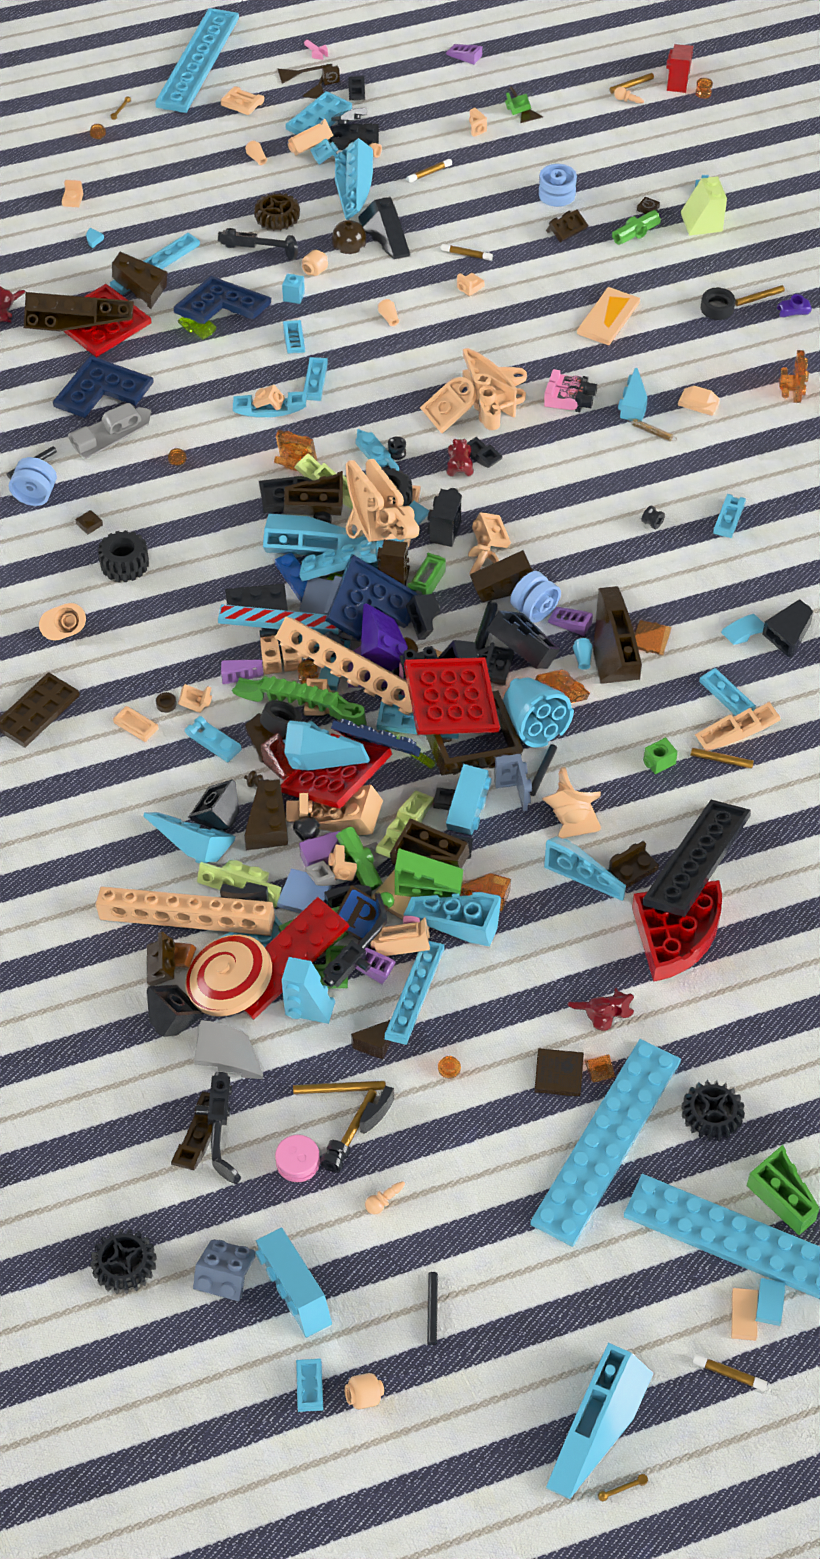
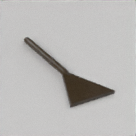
[277,64,333,84]
[303,74,324,99]
[509,86,543,123]

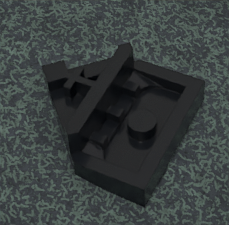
[476,642,514,685]

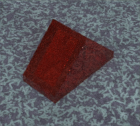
[261,733,296,780]

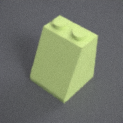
[681,176,727,236]

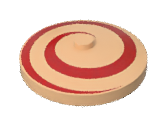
[185,935,272,1016]

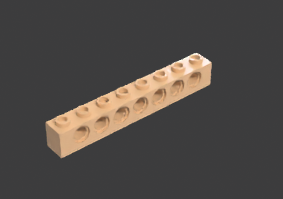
[275,616,413,716]
[96,887,275,936]

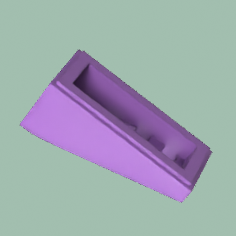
[446,44,482,65]
[548,607,593,636]
[221,660,264,684]
[356,948,396,984]

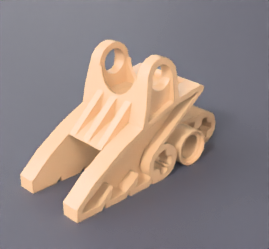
[462,348,527,430]
[346,459,419,542]

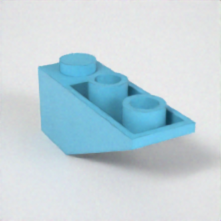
[618,368,647,422]

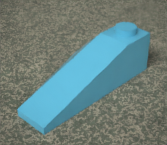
[544,836,626,901]

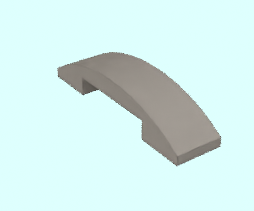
[305,842,388,886]

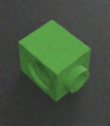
[643,737,678,774]

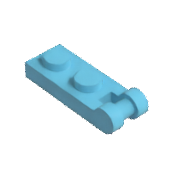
[713,494,746,538]
[184,716,242,763]

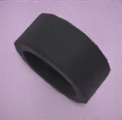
[700,287,736,320]
[260,700,302,736]

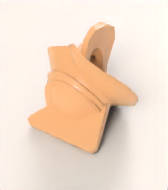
[542,767,601,838]

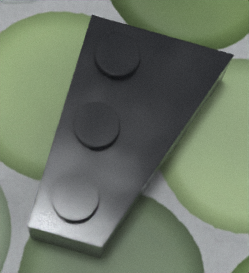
[225,583,288,611]
[487,611,561,669]

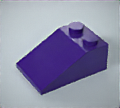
[361,603,408,671]

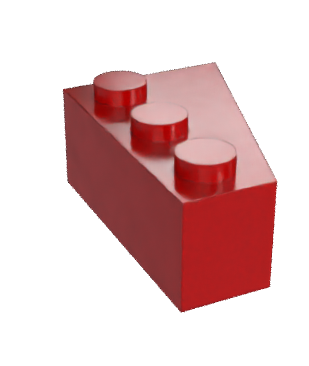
[666,44,694,93]

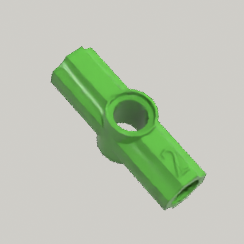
[612,210,661,245]
[336,827,383,891]

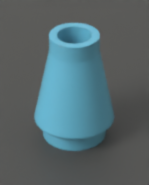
[573,638,593,670]

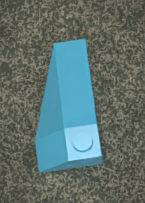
[284,721,370,771]
[143,812,236,864]
[404,892,501,947]

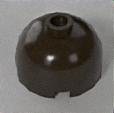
[332,220,366,254]

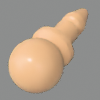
[614,87,644,103]
[365,1181,405,1214]

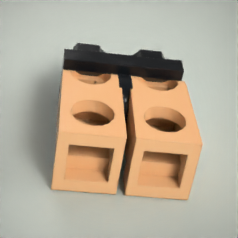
[259,628,303,674]

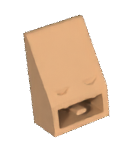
[309,785,383,836]

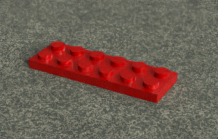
[243,897,350,1020]

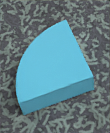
[86,228,104,248]

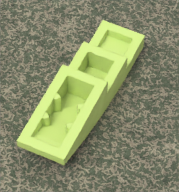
[294,453,353,509]
[376,790,434,858]

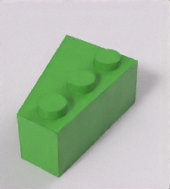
[395,849,464,898]
[746,1145,820,1235]

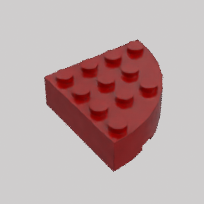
[632,880,722,982]

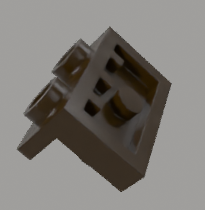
[546,209,589,243]
[608,841,659,889]
[147,932,176,986]

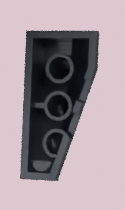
[358,197,410,259]

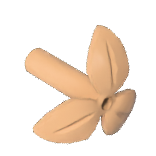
[468,544,499,574]

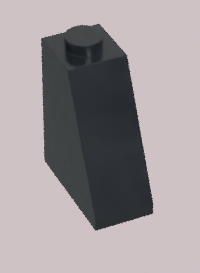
[762,599,814,658]

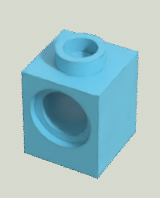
[282,273,305,304]

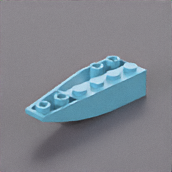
[335,138,373,220]
[263,514,367,556]
[546,1342,653,1499]

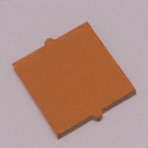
[635,620,672,655]

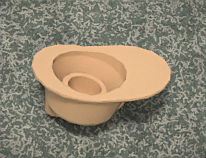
[39,603,86,640]

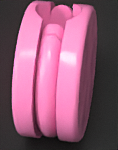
[275,1135,320,1182]

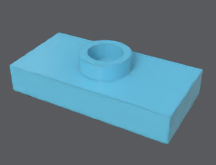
[296,1359,323,1412]

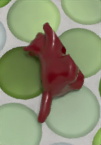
[0,286,26,322]
[446,439,474,477]
[567,988,634,1031]

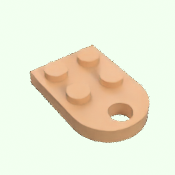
[420,377,477,433]

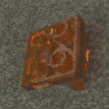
[779,350,809,403]
[274,430,317,471]
[535,669,590,703]

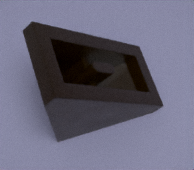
[351,1020,392,1060]

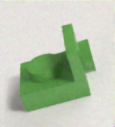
[505,92,532,115]

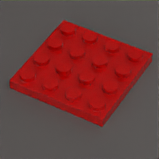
[63,284,152,357]
[404,657,500,735]
[281,733,393,809]

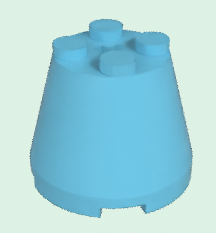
[503,677,574,748]

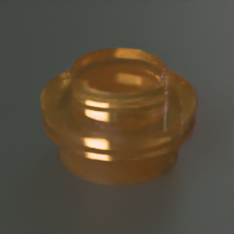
[89,124,106,139]
[168,448,187,466]
[438,1056,461,1079]

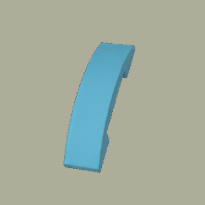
[232,391,307,417]

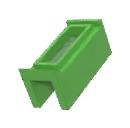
[408,553,446,595]

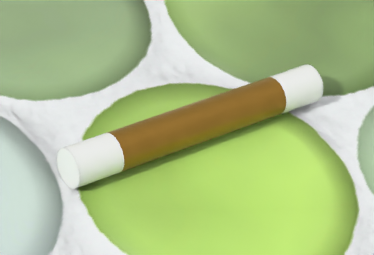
[407,159,452,183]
[441,244,493,261]
[693,1354,768,1391]

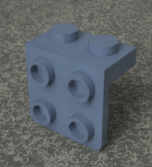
[299,576,342,615]
[494,754,532,811]
[193,1239,256,1302]

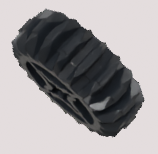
[681,1079,745,1142]
[90,1229,157,1294]

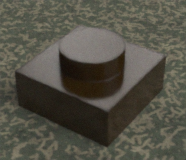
[75,510,103,535]

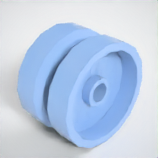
[539,164,577,207]
[8,457,57,506]
[510,571,561,623]

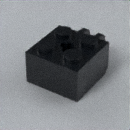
[427,488,462,547]

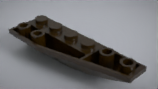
[23,292,134,332]
[593,586,642,684]

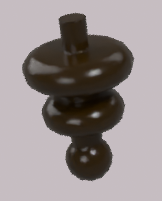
[244,770,269,787]

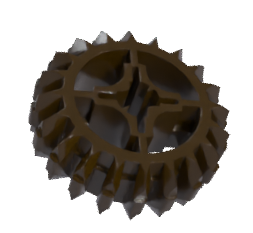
[254,192,300,231]

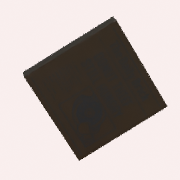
[534,1048,584,1097]

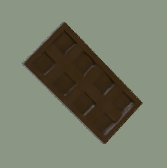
[0,672,80,748]

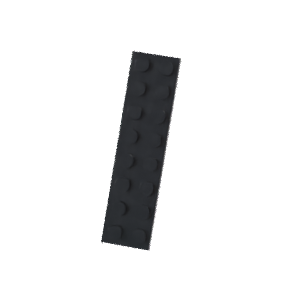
[643,799,751,917]

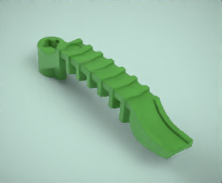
[232,676,367,727]

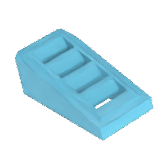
[283,320,305,354]

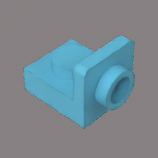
[310,138,338,165]

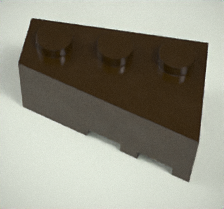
[112,251,167,309]
[284,471,343,516]
[377,539,410,586]
[470,550,533,603]
[244,779,288,851]
[390,818,469,869]

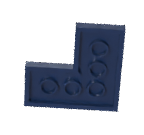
[174,276,272,324]
[53,356,154,418]
[325,555,420,641]
[331,719,421,757]

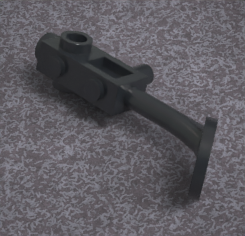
[218,228,298,260]
[322,892,387,988]
[196,1072,241,1184]

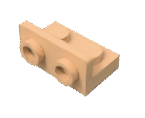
[472,512,511,548]

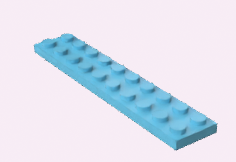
[155,8,239,113]
[530,1039,681,1247]
[624,1174,820,1299]

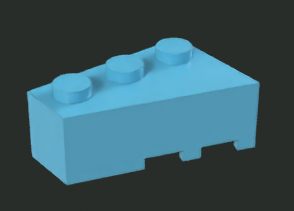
[446,764,492,836]

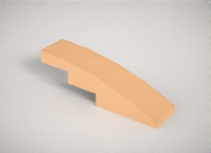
[695,702,781,751]

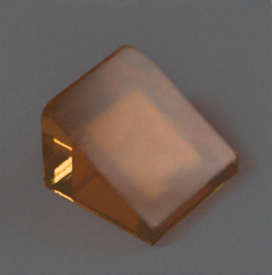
[584,1054,615,1083]

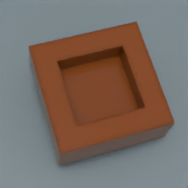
[174,943,196,968]

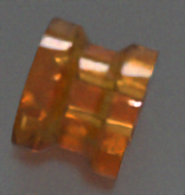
[695,78,713,99]
[298,660,318,684]

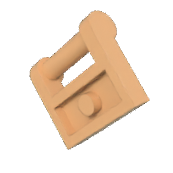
[221,86,264,115]

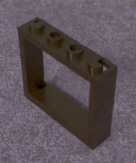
[426,690,523,776]

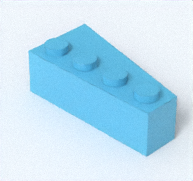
[255,1227,332,1338]

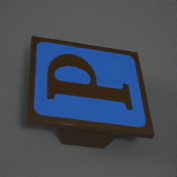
[336,885,389,940]

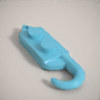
[355,429,400,471]

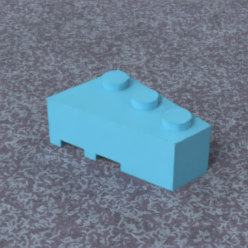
[282,957,335,1024]

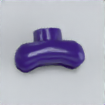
[777,294,812,318]

